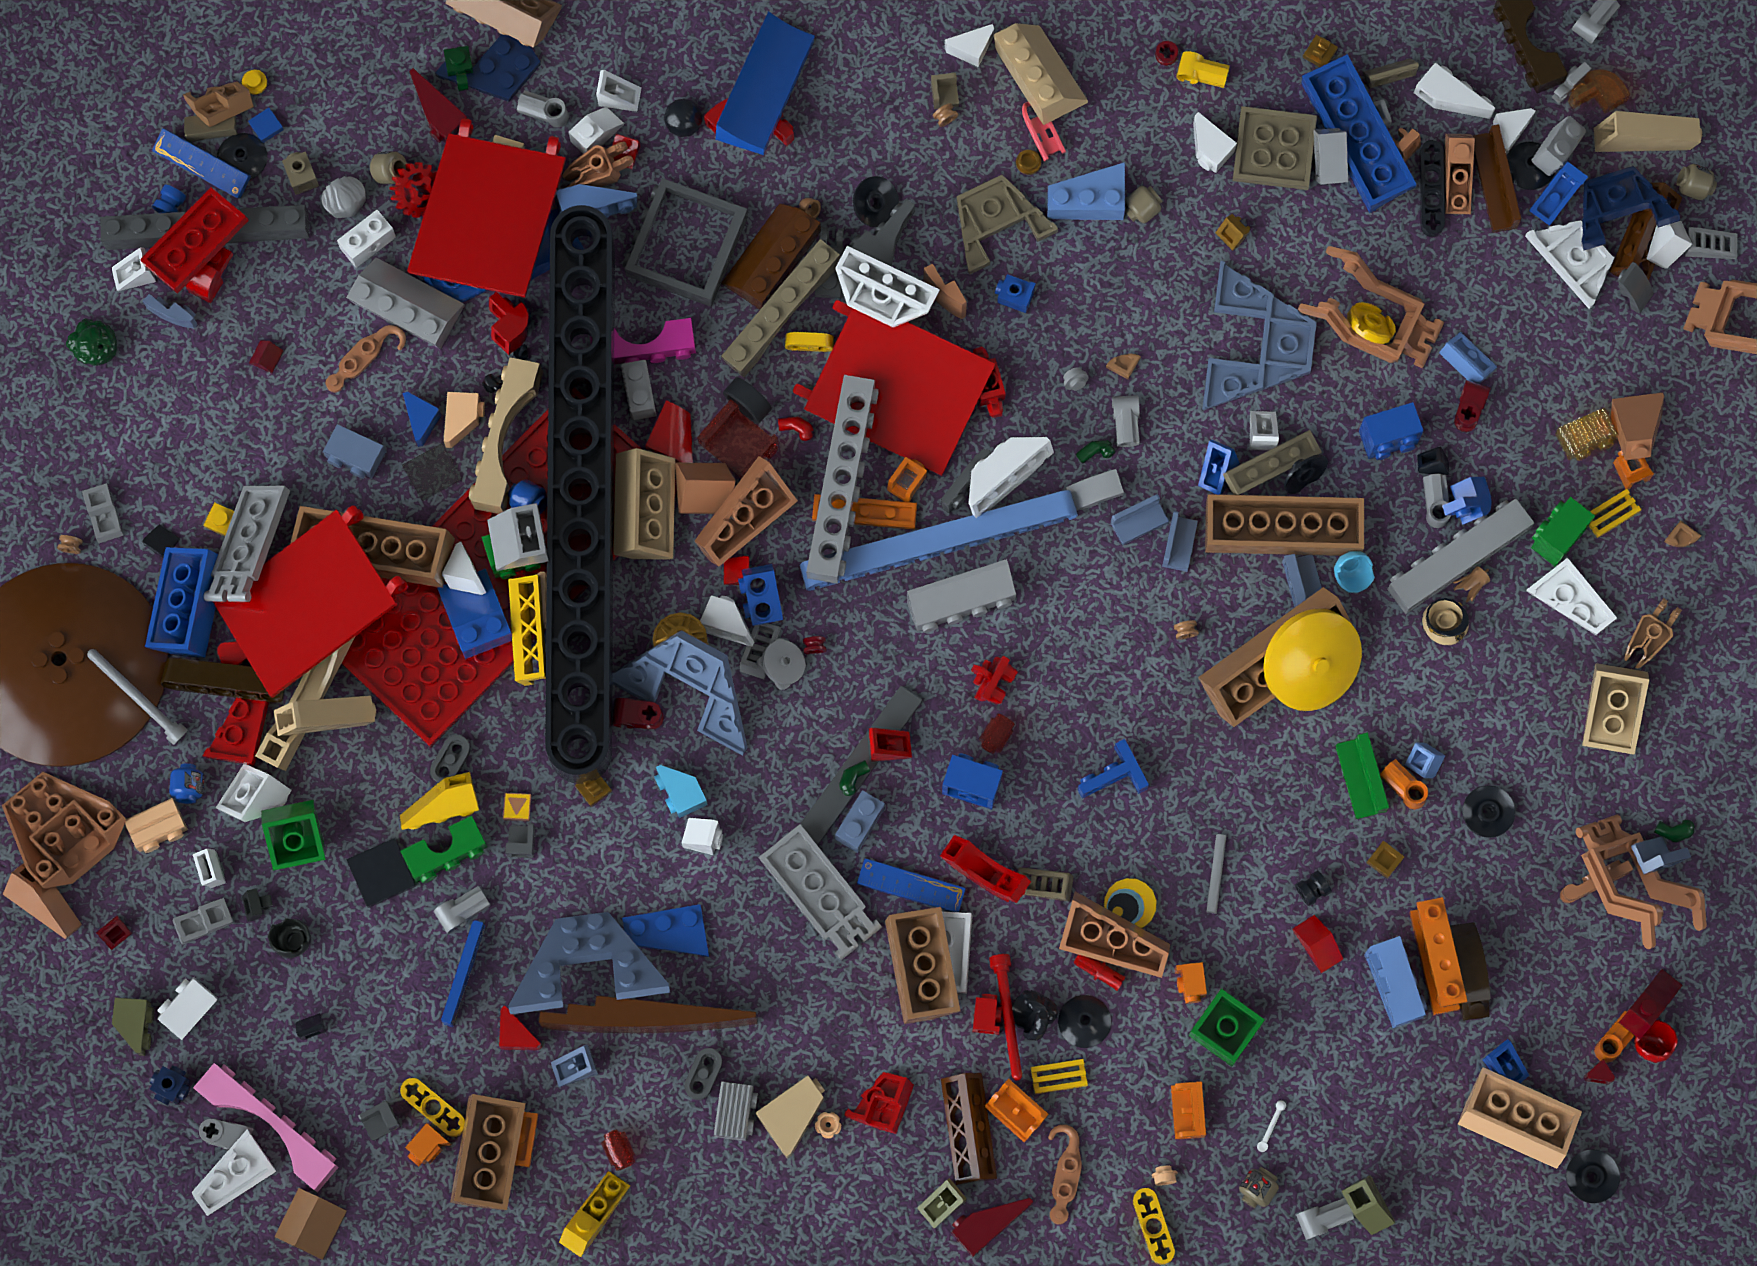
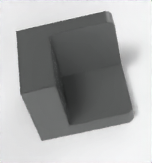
[505,823,536,858]
[358,1100,401,1141]

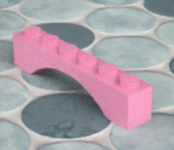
[193,1063,339,1192]

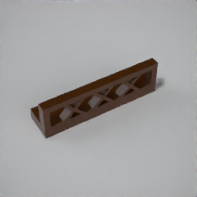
[1473,124,1521,233]
[1609,182,1682,280]
[941,1073,997,1185]

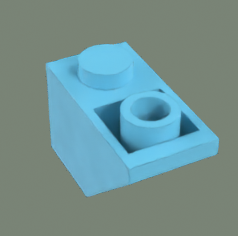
[654,765,707,818]

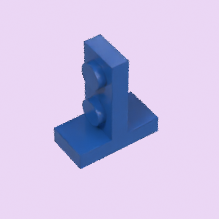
[1529,161,1588,226]
[1077,739,1149,799]

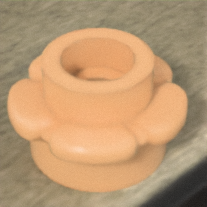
[815,1112,841,1138]
[1152,1166,1178,1186]

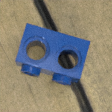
[738,564,783,626]

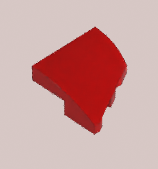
[645,400,693,463]
[844,1072,914,1134]

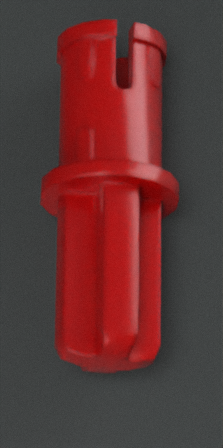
[1074,955,1126,991]

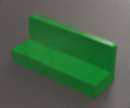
[1335,732,1389,819]

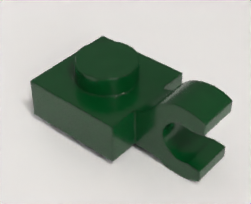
[443,46,473,91]

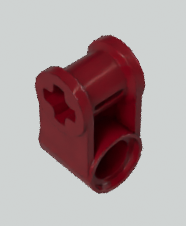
[1454,380,1491,432]
[612,698,664,729]

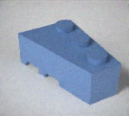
[1047,162,1125,220]
[1364,936,1427,1029]

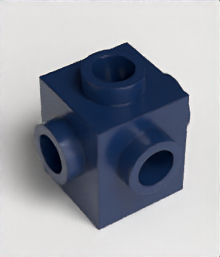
[150,1065,191,1106]

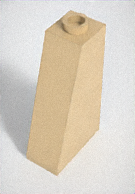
[1594,111,1702,152]
[274,696,376,736]

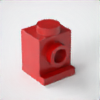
[972,994,1002,1035]

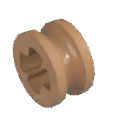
[933,103,958,127]
[57,535,83,554]
[1173,620,1199,640]

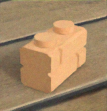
[125,798,188,853]

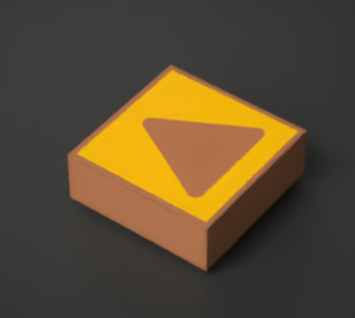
[503,793,532,821]

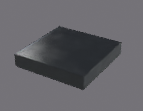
[346,838,416,908]

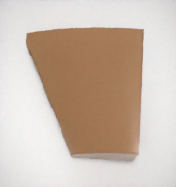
[183,82,254,127]

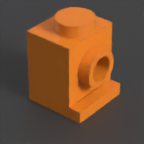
[1175,962,1207,1004]

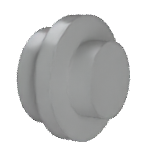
[1063,367,1089,391]

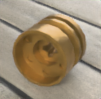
[652,612,709,647]

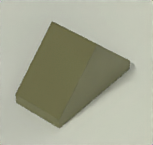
[917,1178,967,1229]

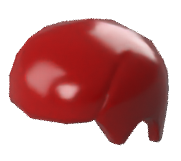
[1634,1020,1678,1063]

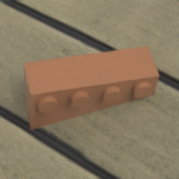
[1059,892,1170,978]

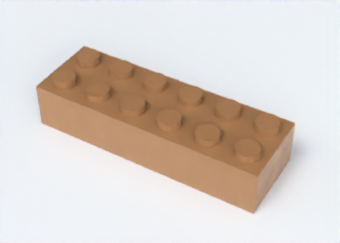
[1205,494,1364,556]
[290,506,455,588]
[1198,587,1352,727]

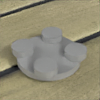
[757,638,806,690]

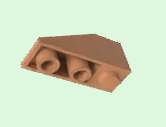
[1444,134,1475,214]
[3,863,82,939]

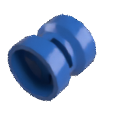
[152,184,187,213]

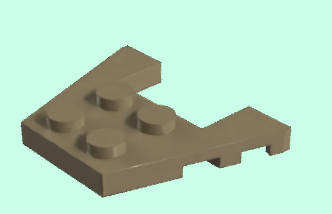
[956,175,1058,275]

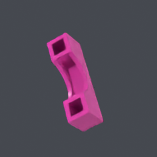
[590,318,696,368]

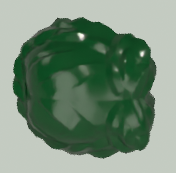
[66,318,117,366]

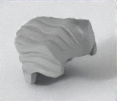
[322,176,366,218]

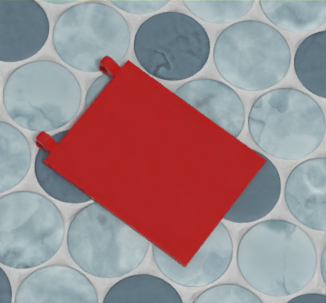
[407,118,566,298]
[793,300,996,476]
[213,506,408,698]

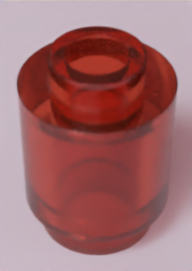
[979,714,1015,754]
[601,1129,636,1171]

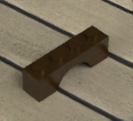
[1493,0,1568,94]

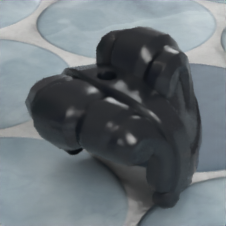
[1012,990,1058,1041]

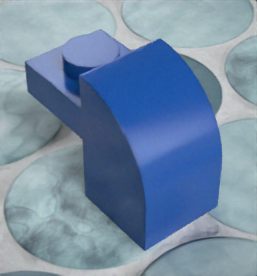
[1442,477,1491,525]

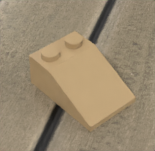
[1582,663,1649,755]

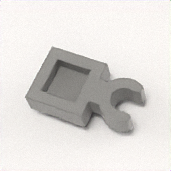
[1552,62,1592,104]

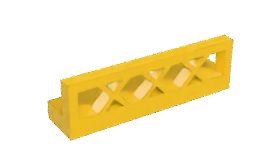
[508,575,546,686]

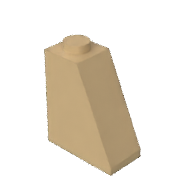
[756,1076,825,1159]

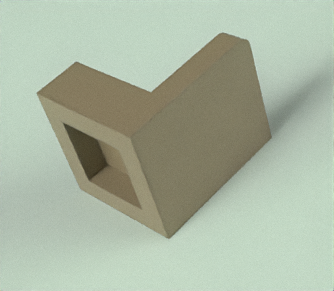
[931,73,959,109]

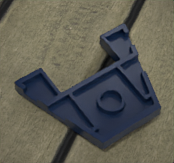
[435,29,541,102]
[1581,166,1680,251]

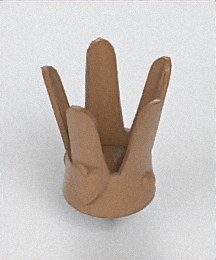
[1453,566,1490,602]

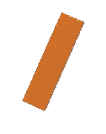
[812,494,917,530]

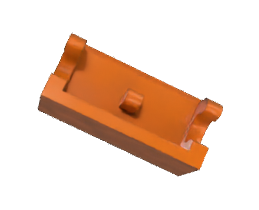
[985,1078,1049,1143]
[1171,1081,1206,1139]

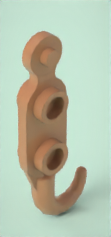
[326,325,406,393]
[1048,1125,1082,1225]

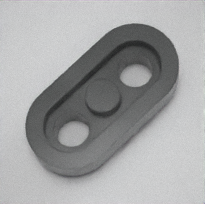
[430,735,471,784]
[684,1048,722,1100]

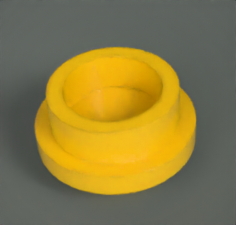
[242,70,267,95]

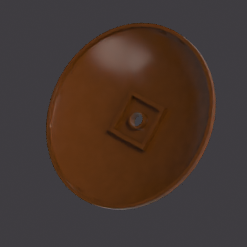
[0,563,168,767]

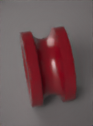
[1155,41,1178,66]
[803,636,827,654]

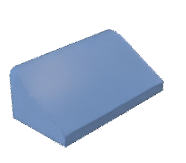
[1439,332,1497,384]

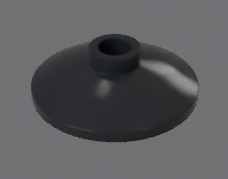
[217,133,267,180]
[1507,142,1555,190]
[853,176,899,227]
[1284,454,1328,494]
[1462,785,1515,838]
[1058,995,1111,1048]
[1566,1149,1620,1204]

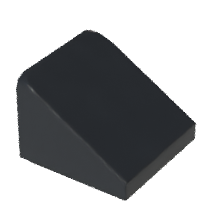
[1417,446,1449,475]
[142,524,180,558]
[295,1013,326,1040]

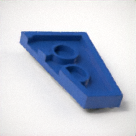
[622,904,709,957]

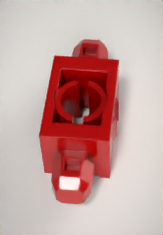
[973,347,1006,418]

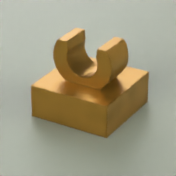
[1303,35,1338,67]
[1215,214,1250,251]
[575,777,612,807]
[1366,841,1404,879]

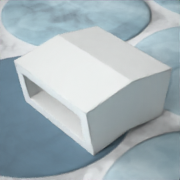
[193,849,226,888]

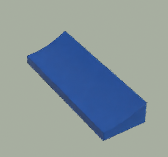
[715,11,815,155]
[1301,54,1417,213]

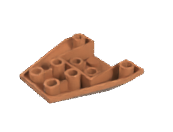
[2,772,126,888]

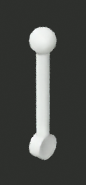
[1257,1100,1286,1152]

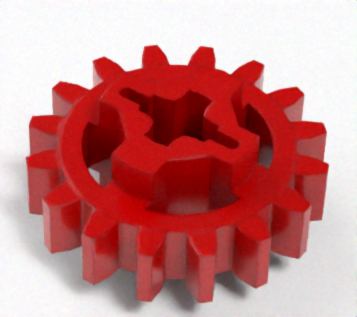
[389,162,437,218]

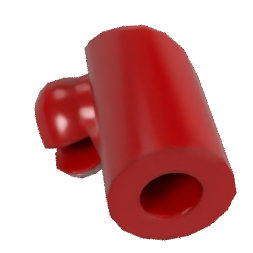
[778,416,814,441]

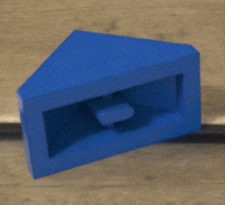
[403,392,441,447]
[1198,440,1240,495]
[1483,1039,1530,1083]

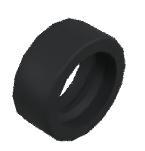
[723,377,772,424]

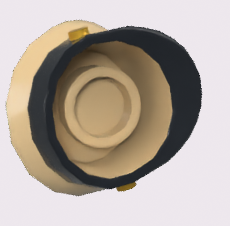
[1422,598,1469,645]

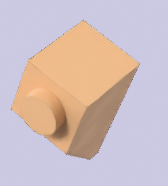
[444,392,485,448]

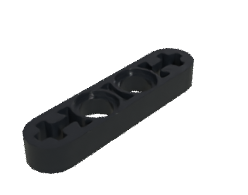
[1420,140,1445,237]

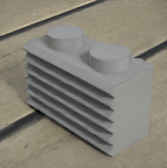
[1531,116,1586,176]
[621,360,657,420]
[714,1082,758,1141]

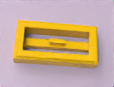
[1589,489,1641,538]
[1031,1059,1088,1094]

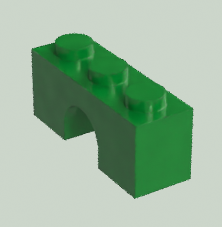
[401,815,488,883]

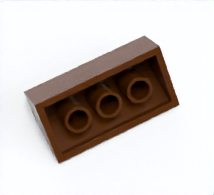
[721,203,821,309]

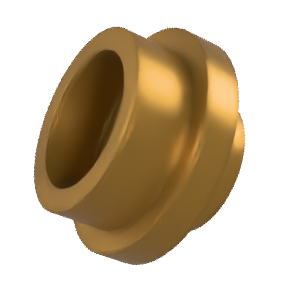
[1016,150,1041,175]

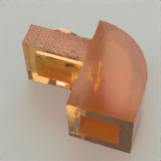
[1568,70,1630,114]

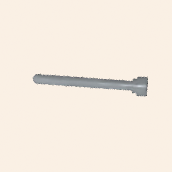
[87,649,188,745]

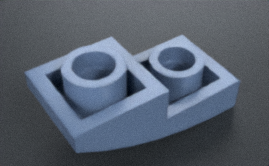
[143,294,198,328]

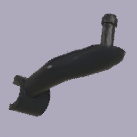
[482,344,528,393]

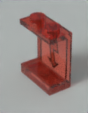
[697,399,779,479]

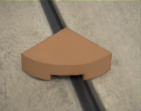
[1106,353,1141,379]
[1664,520,1701,547]

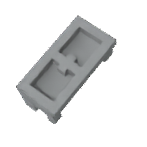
[1314,128,1348,184]

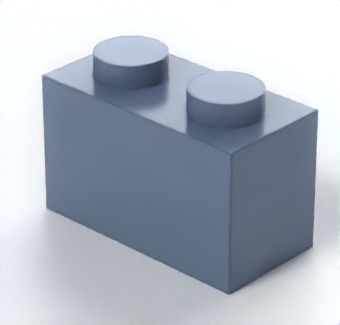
[323,424,386,479]
[835,790,885,853]

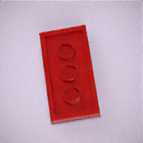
[140,187,249,294]

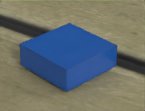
[248,108,284,143]

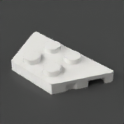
[1525,220,1614,309]

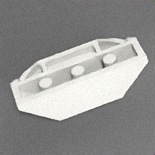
[836,246,940,327]
[969,437,1054,518]

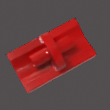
[971,656,1018,704]

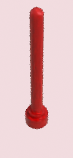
[989,954,1022,1081]

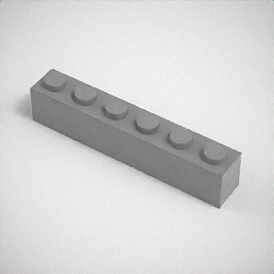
[1387,499,1534,614]

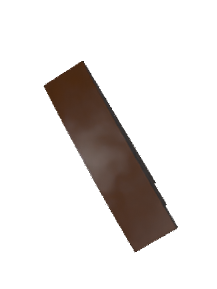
[539,996,758,1033]

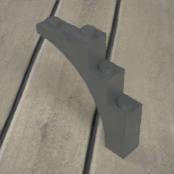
[850,199,915,323]

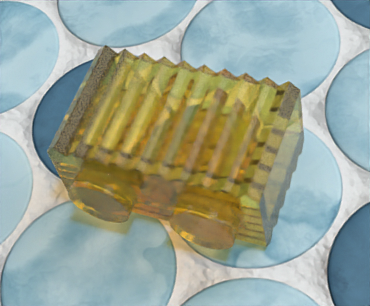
[1555,408,1618,461]

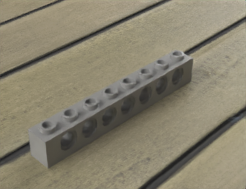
[806,375,879,584]

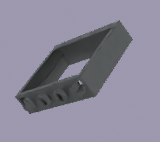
[623,178,748,307]

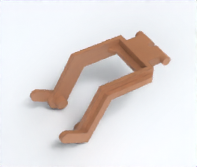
[1298,246,1444,368]
[1683,280,1757,355]
[1576,814,1707,949]

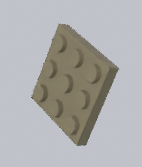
[1232,106,1317,190]

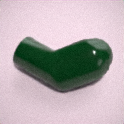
[1076,440,1115,463]
[839,760,870,796]
[1654,820,1695,843]

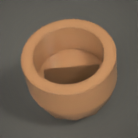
[799,198,821,218]

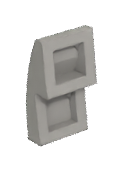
[1066,469,1124,511]
[82,483,123,543]
[172,898,233,945]

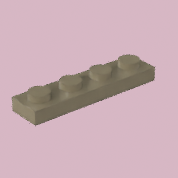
[1223,430,1322,495]

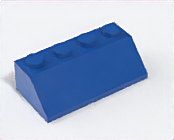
[145,547,218,658]

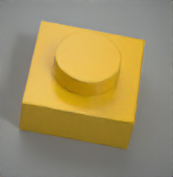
[203,502,234,536]

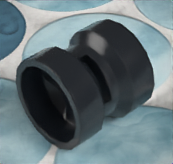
[1295,870,1332,906]

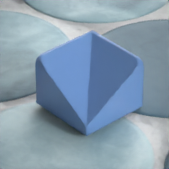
[1405,742,1445,778]

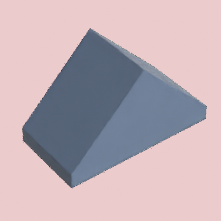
[551,1045,598,1087]

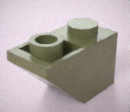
[112,998,154,1056]
[1341,1175,1396,1235]

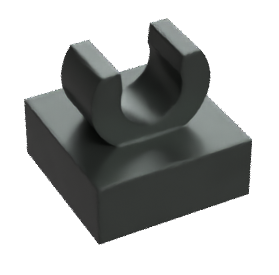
[242,889,273,922]

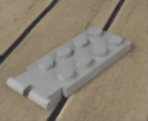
[204,486,290,602]
[758,824,882,960]

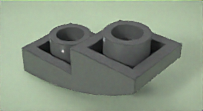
[1618,262,1654,314]

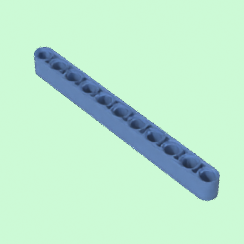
[799,490,1078,590]

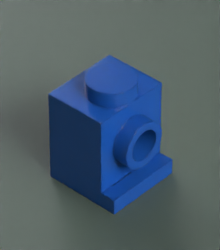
[995,274,1036,313]

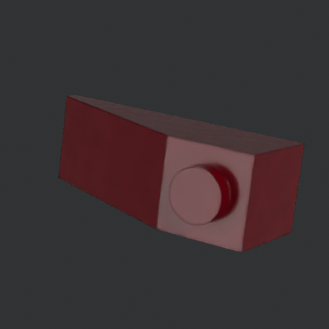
[409,68,468,143]
[1618,969,1683,1039]
[951,1198,1033,1258]

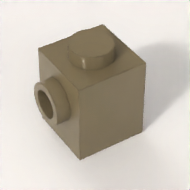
[282,151,319,195]

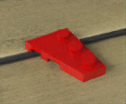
[202,698,269,766]

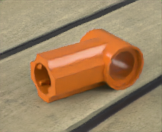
[1380,759,1428,810]
[1594,1011,1635,1063]

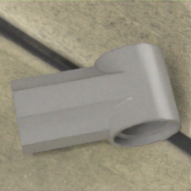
[1572,0,1621,45]
[517,90,569,127]
[1112,395,1140,447]
[1423,474,1451,528]
[434,886,491,934]
[1296,1198,1354,1240]

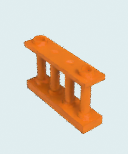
[1409,897,1468,1015]

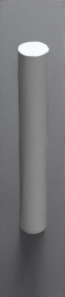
[1206,834,1227,914]

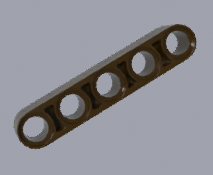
[161,657,285,702]

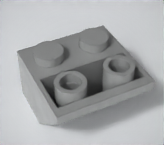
[487,503,549,571]

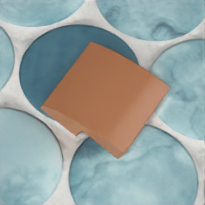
[923,264,967,319]

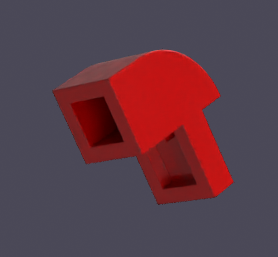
[186,247,233,304]
[489,292,528,355]

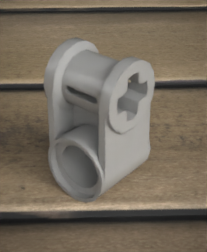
[199,1119,253,1150]

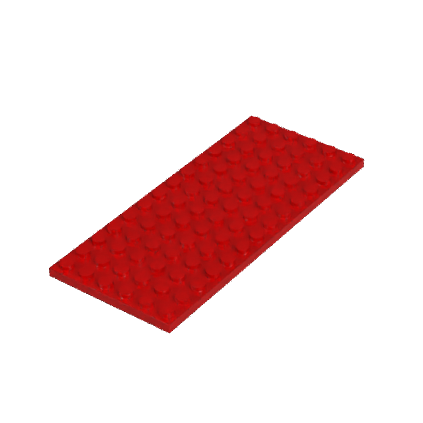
[341,388,677,748]

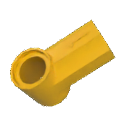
[1176,51,1230,88]

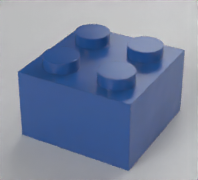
[1359,402,1423,460]
[942,753,1003,810]

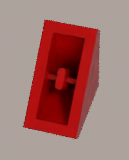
[869,728,912,762]
[1292,915,1343,973]
[499,1005,543,1050]

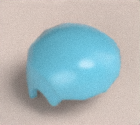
[1334,551,1375,593]

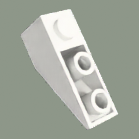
[1414,63,1495,119]

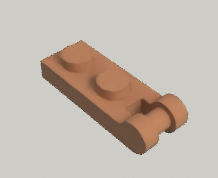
[1560,860,1633,904]

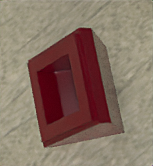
[249,340,284,373]
[96,916,132,950]
[1584,1059,1615,1085]

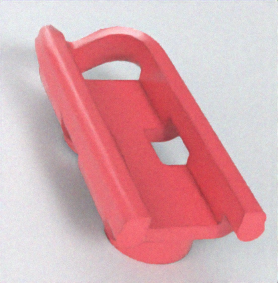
[1022,102,1066,162]

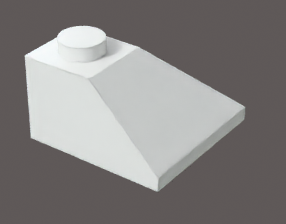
[216,764,292,822]

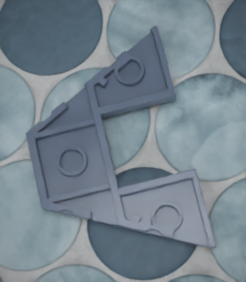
[1202,261,1316,410]
[613,630,748,756]
[508,912,670,1014]

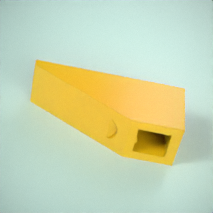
[400,772,479,830]
[559,1171,630,1257]

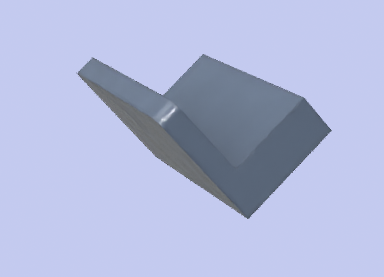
[1110,494,1169,546]
[1162,511,1198,572]
[1282,554,1322,608]
[1631,837,1691,874]

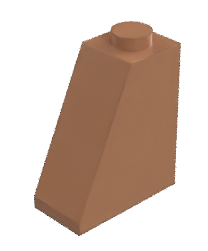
[1611,393,1664,460]

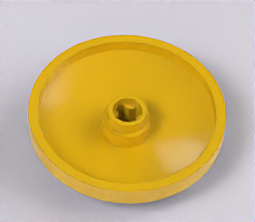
[1264,609,1362,711]

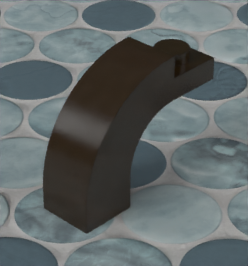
[1450,922,1491,1021]

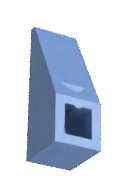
[555,184,637,218]

